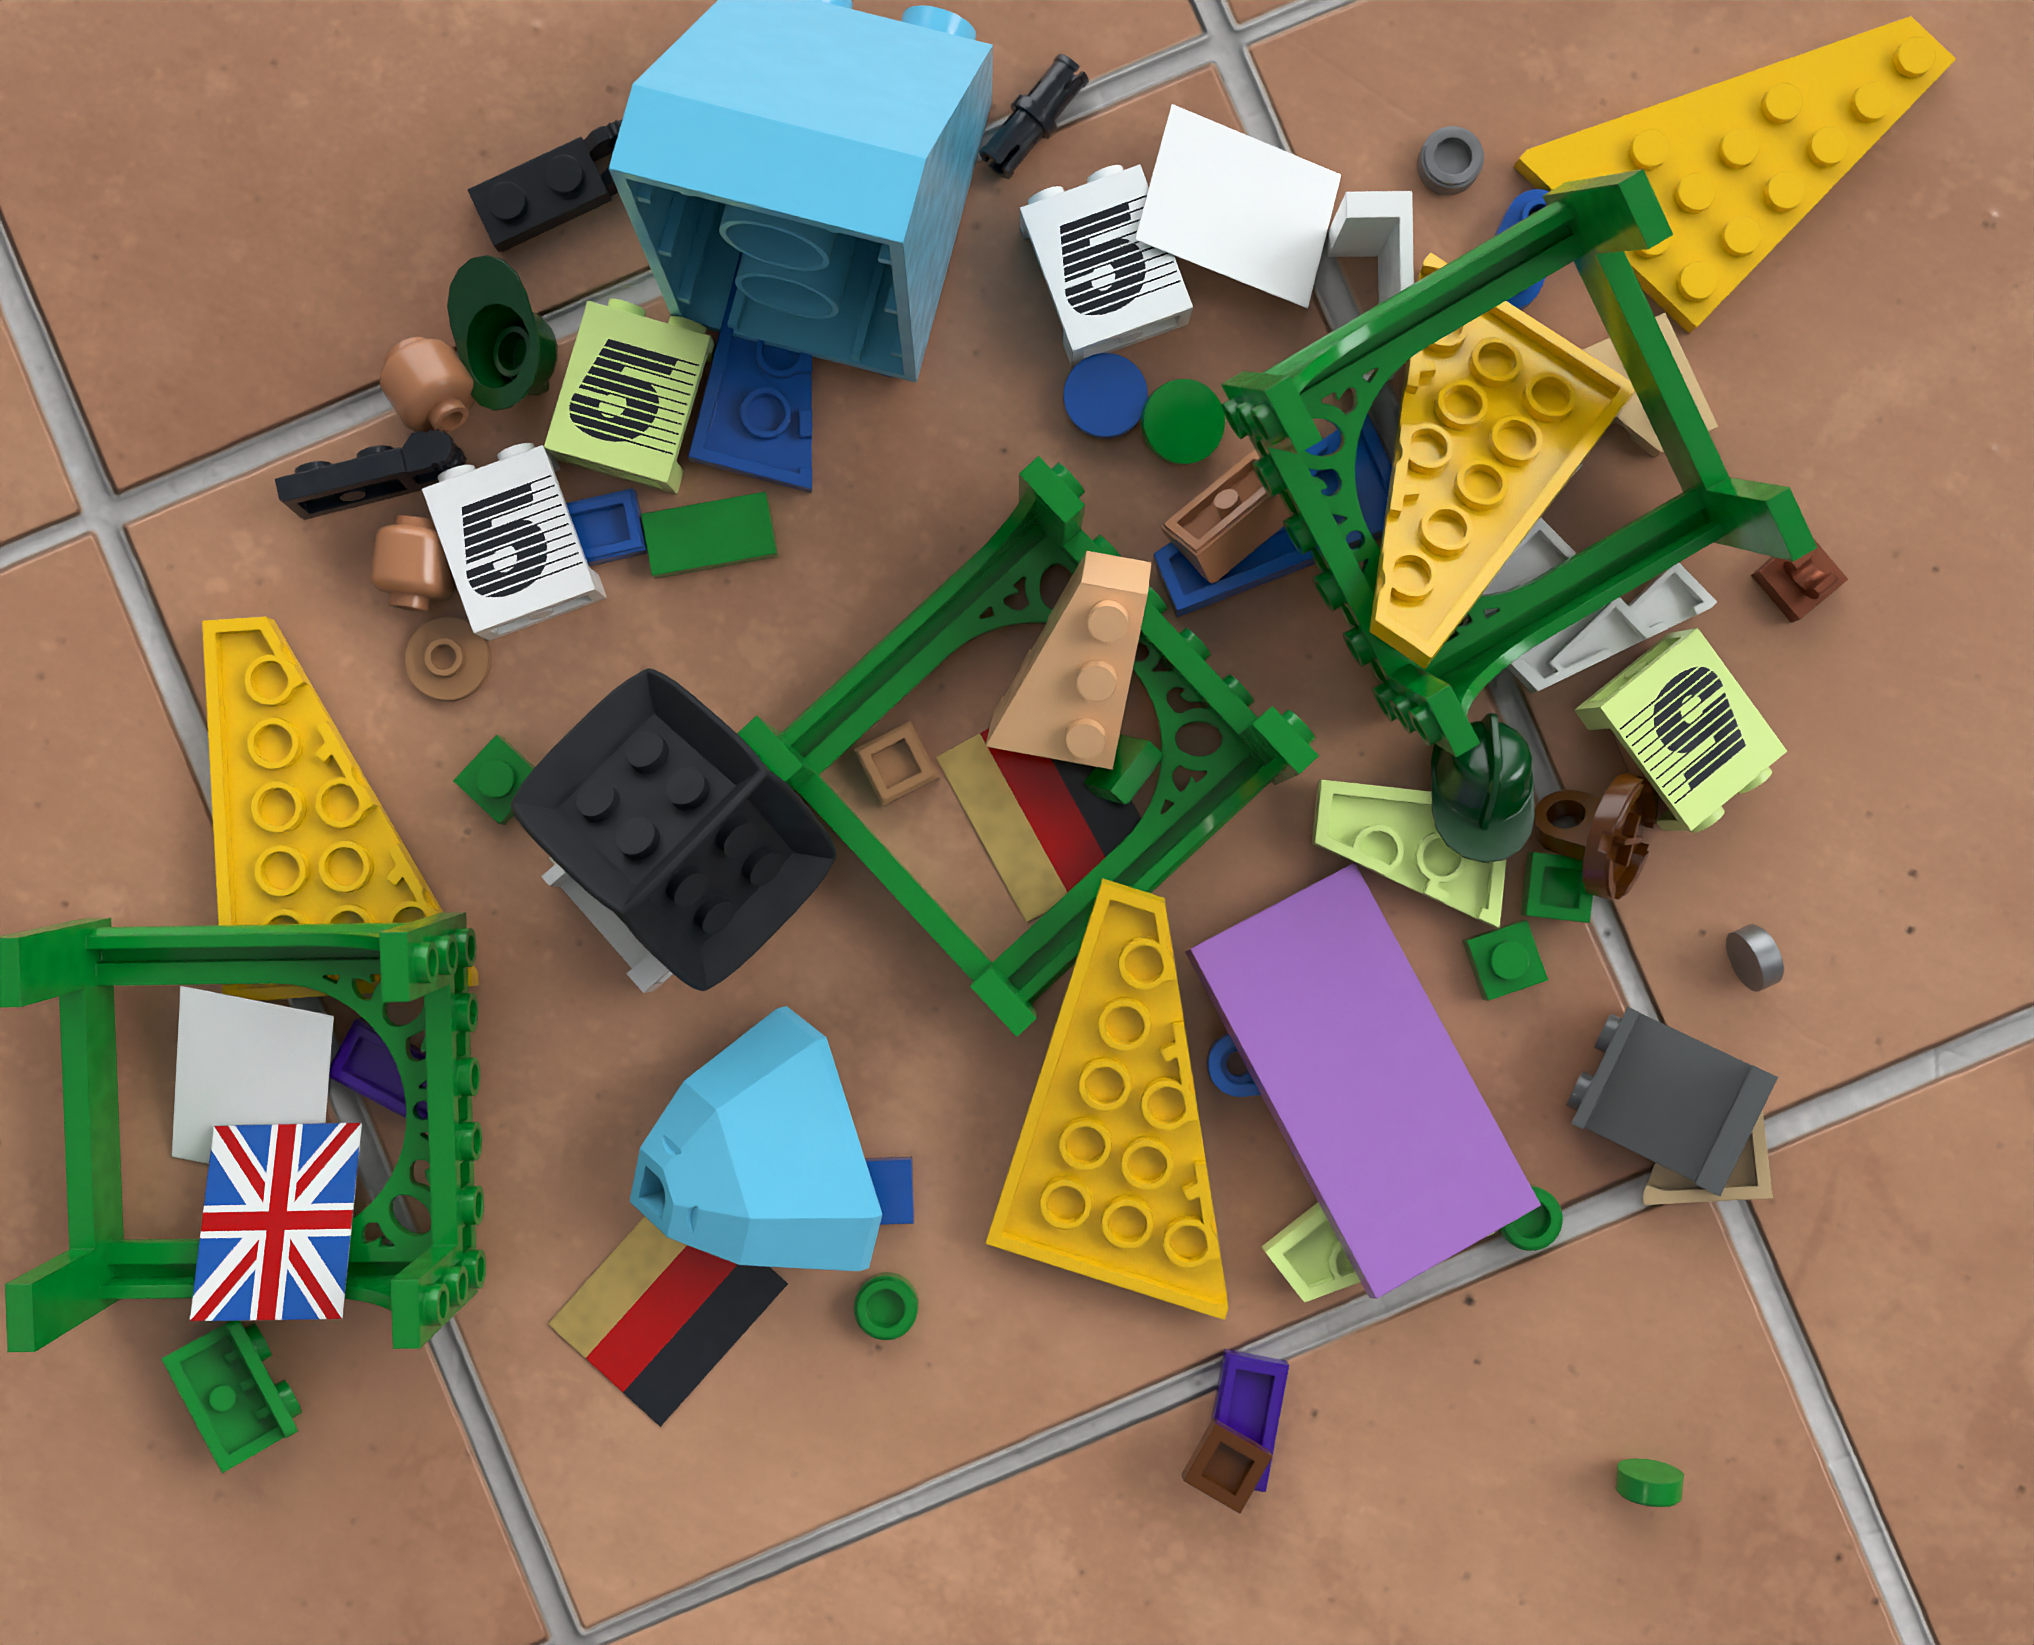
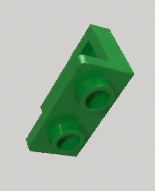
[161,1321,302,1473]

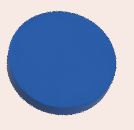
[1063,353,1148,439]

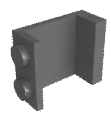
[1567,1007,1778,1196]

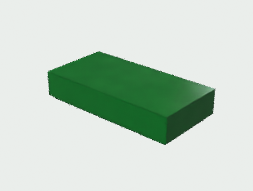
[641,491,779,579]

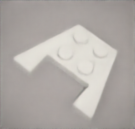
[1462,464,1717,694]

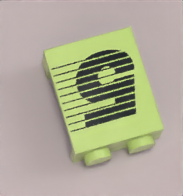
[544,298,716,495]
[1574,628,1787,833]

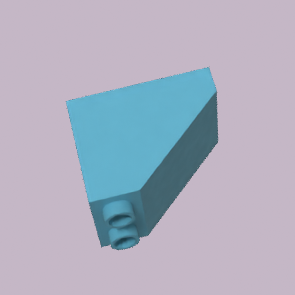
[608,0,993,383]

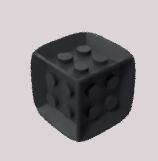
[510,668,836,991]

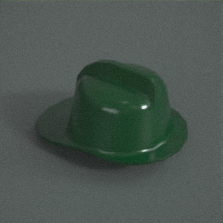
[447,255,558,411]
[1430,713,1535,863]

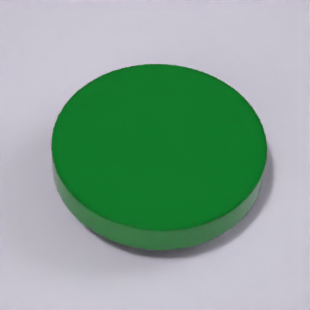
[1141,379,1225,465]

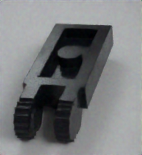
[467,120,622,252]
[275,428,467,520]

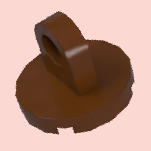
[1534,772,1659,901]

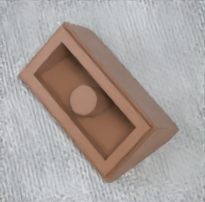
[1160,449,1290,583]

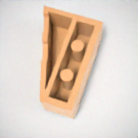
[985,551,1151,770]

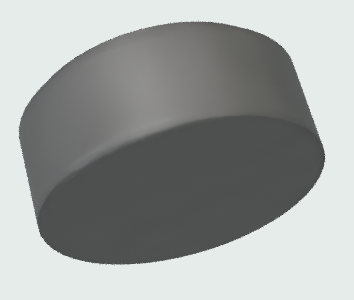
[1417,126,1484,195]
[1726,924,1784,992]

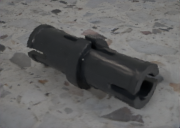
[979,54,1089,179]

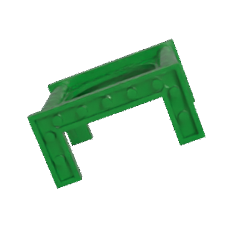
[1221,169,1818,757]
[737,456,1319,1037]
[0,912,486,1353]

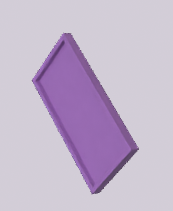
[1185,863,1541,1299]

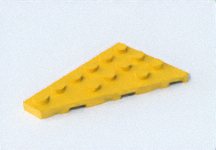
[1513,16,1956,334]
[1369,253,1635,669]
[202,616,479,1001]
[985,878,1229,1320]

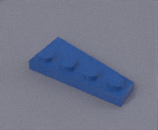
[688,252,812,493]
[1153,413,1392,618]

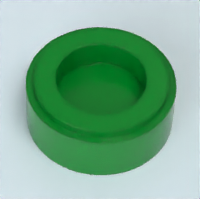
[1498,1184,1563,1251]
[854,1272,919,1340]
[1615,1458,1684,1507]

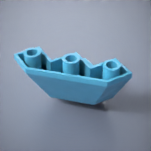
[629,1006,883,1271]

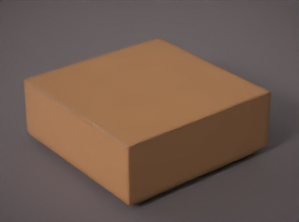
[854,721,939,807]

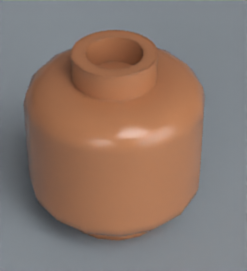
[379,337,475,433]
[370,515,455,612]

